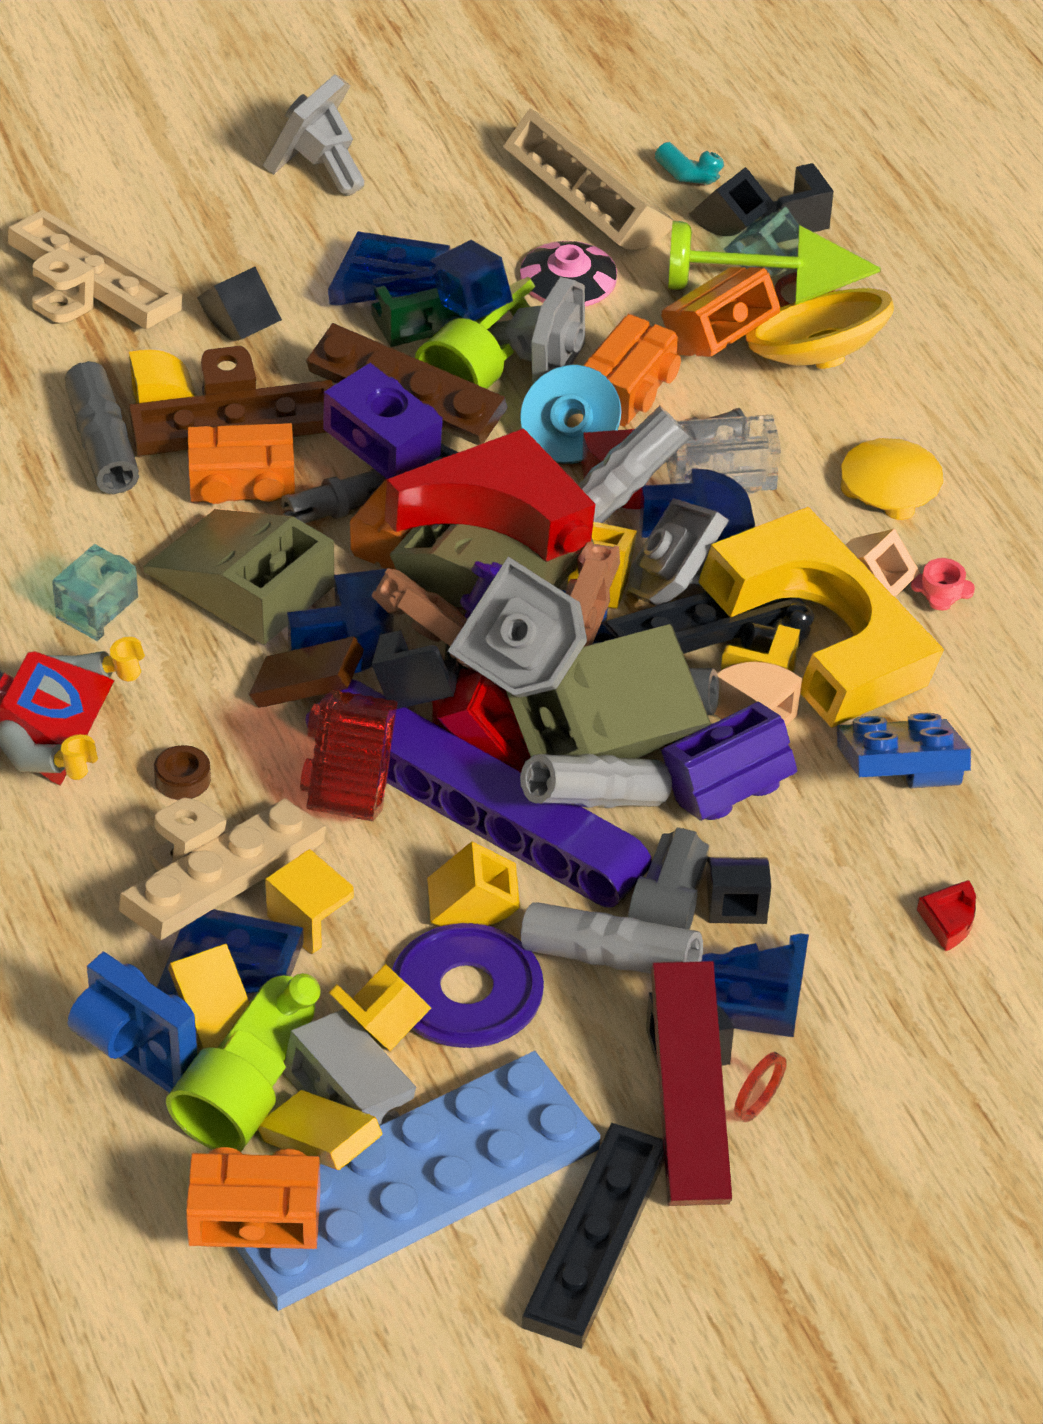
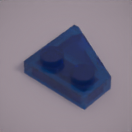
[328,231,451,306]
[157,909,304,996]
[702,933,809,1037]

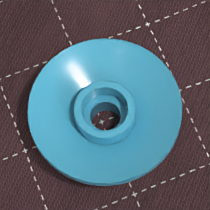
[520,365,621,464]

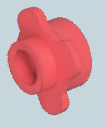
[910,558,975,611]

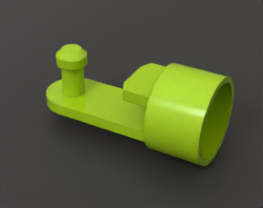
[415,277,535,389]
[166,973,320,1152]

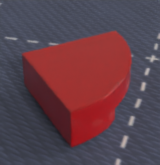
[917,880,976,952]

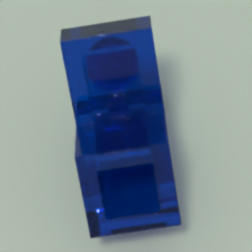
[639,469,755,543]
[287,568,394,673]

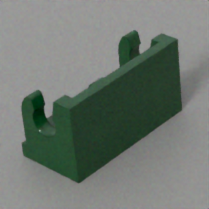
[371,265,484,347]

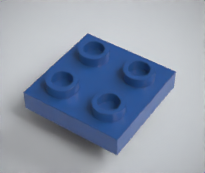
[837,712,971,788]
[67,951,197,1093]

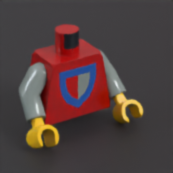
[0,636,145,786]

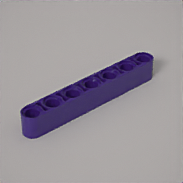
[305,679,652,908]

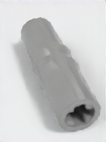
[578,405,691,523]
[520,754,672,808]
[521,902,703,974]

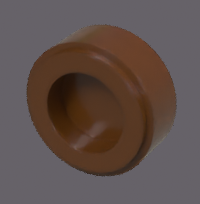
[154,745,211,800]

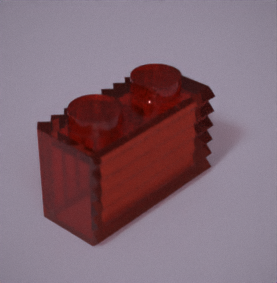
[300,690,398,822]

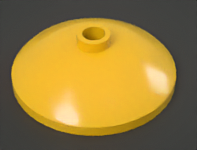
[746,288,894,369]

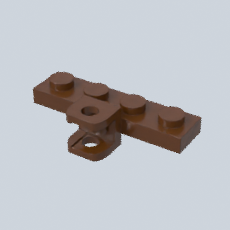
[306,323,507,445]
[129,346,333,456]

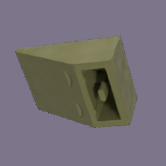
[143,509,335,645]
[390,524,594,607]
[506,624,711,758]

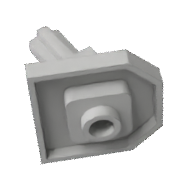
[263,74,364,196]
[487,277,585,385]
[628,498,729,606]
[447,556,587,698]

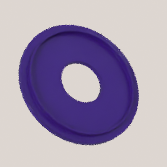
[392,923,544,1048]

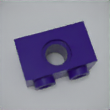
[323,363,443,479]

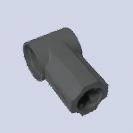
[628,827,709,930]

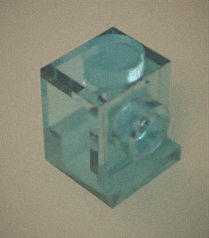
[52,544,138,641]

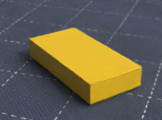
[168,944,250,1051]
[258,1090,383,1170]

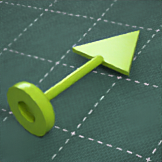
[668,221,881,305]

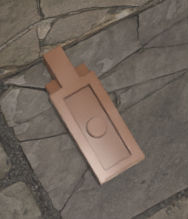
[566,542,620,647]
[372,568,476,671]

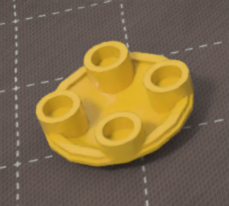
[840,438,943,520]

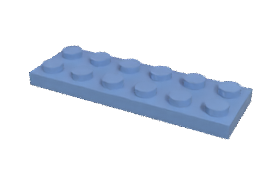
[235,1051,600,1311]

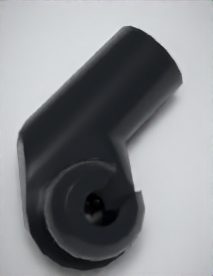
[741,603,815,653]

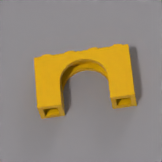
[698,507,944,728]

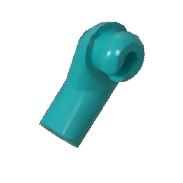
[655,142,724,185]

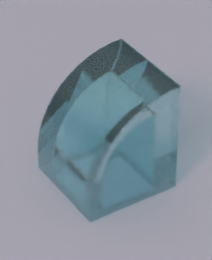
[724,206,799,276]

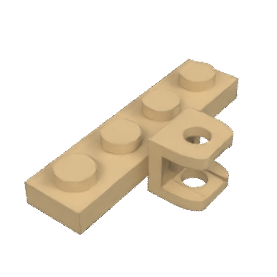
[8,210,182,330]
[119,798,326,941]

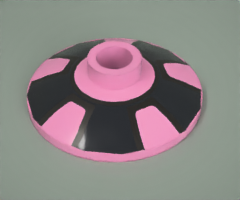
[520,241,617,307]

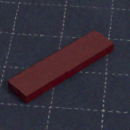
[651,961,732,1206]

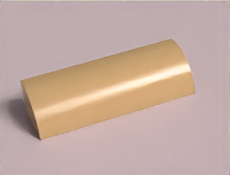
[503,108,675,250]

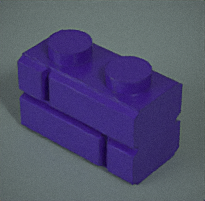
[661,701,798,821]

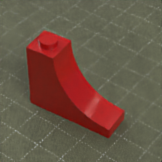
[385,428,596,562]

